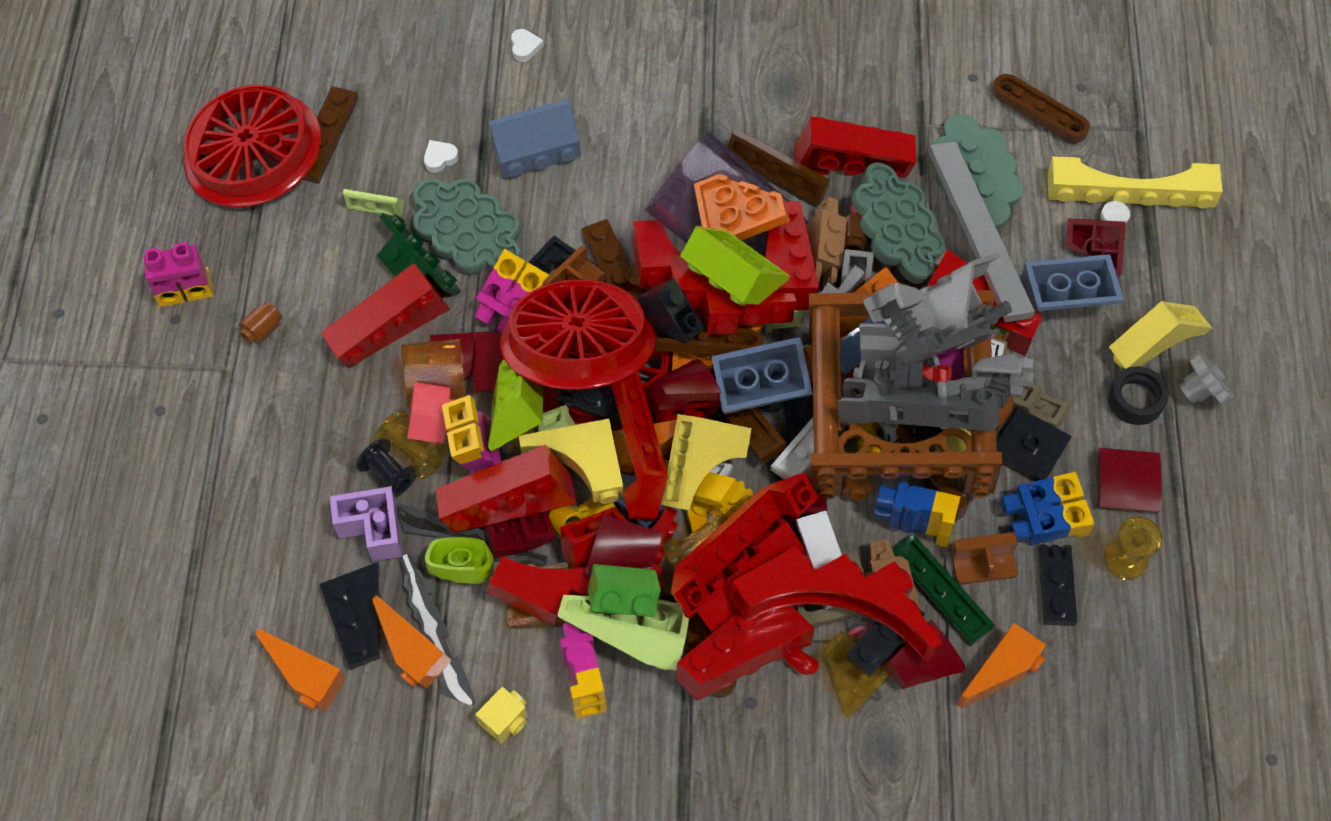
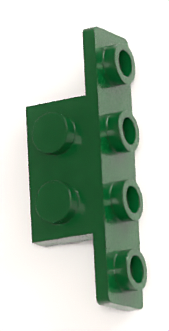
[377,212,461,295]

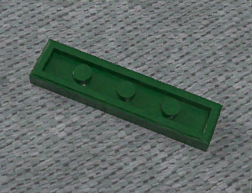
[892,534,996,647]

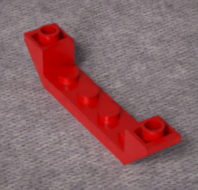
[588,356,668,521]
[671,473,819,618]

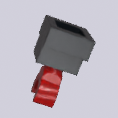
[894,358,952,388]

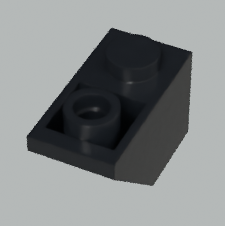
[636,278,705,344]

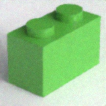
[588,564,661,617]

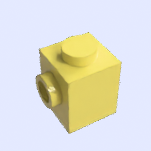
[475,687,528,744]

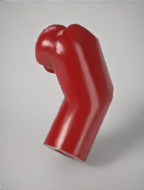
[785,648,819,675]

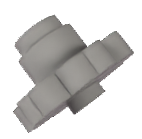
[1180,350,1235,405]

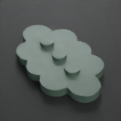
[930,114,1024,230]
[852,163,945,284]
[413,178,522,274]

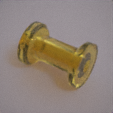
[375,410,448,479]
[663,507,728,568]
[1104,516,1163,580]

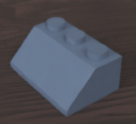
[489,99,581,179]
[1021,255,1124,311]
[712,337,813,414]

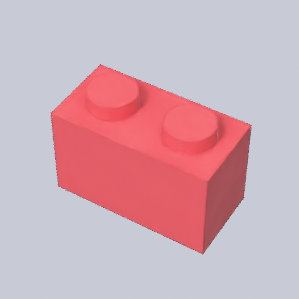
[407,382,454,444]

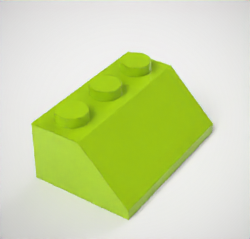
[680,226,790,306]
[488,360,544,452]

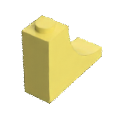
[1109,301,1212,369]
[661,414,752,510]
[519,419,624,504]

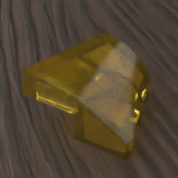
[820,631,890,719]

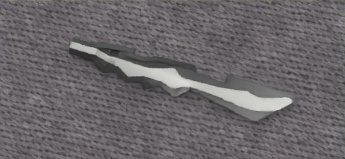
[400,554,475,706]

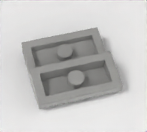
[821,265,866,293]

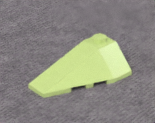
[558,595,689,671]

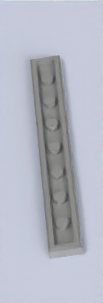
[928,142,1035,322]

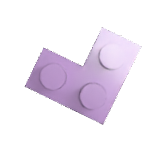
[330,486,403,562]

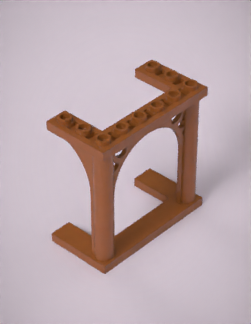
[809,290,1002,499]

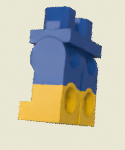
[1001,471,1094,546]
[874,481,961,547]

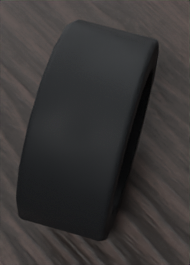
[1108,366,1169,425]

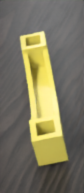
[1047,156,1223,209]

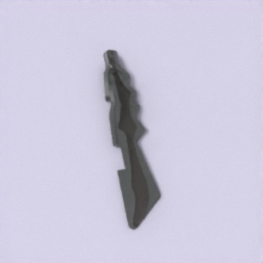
[397,503,548,568]

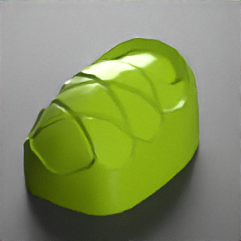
[425,537,494,584]

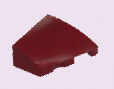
[881,620,966,690]

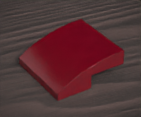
[473,333,537,393]
[1097,448,1162,512]
[483,511,556,558]

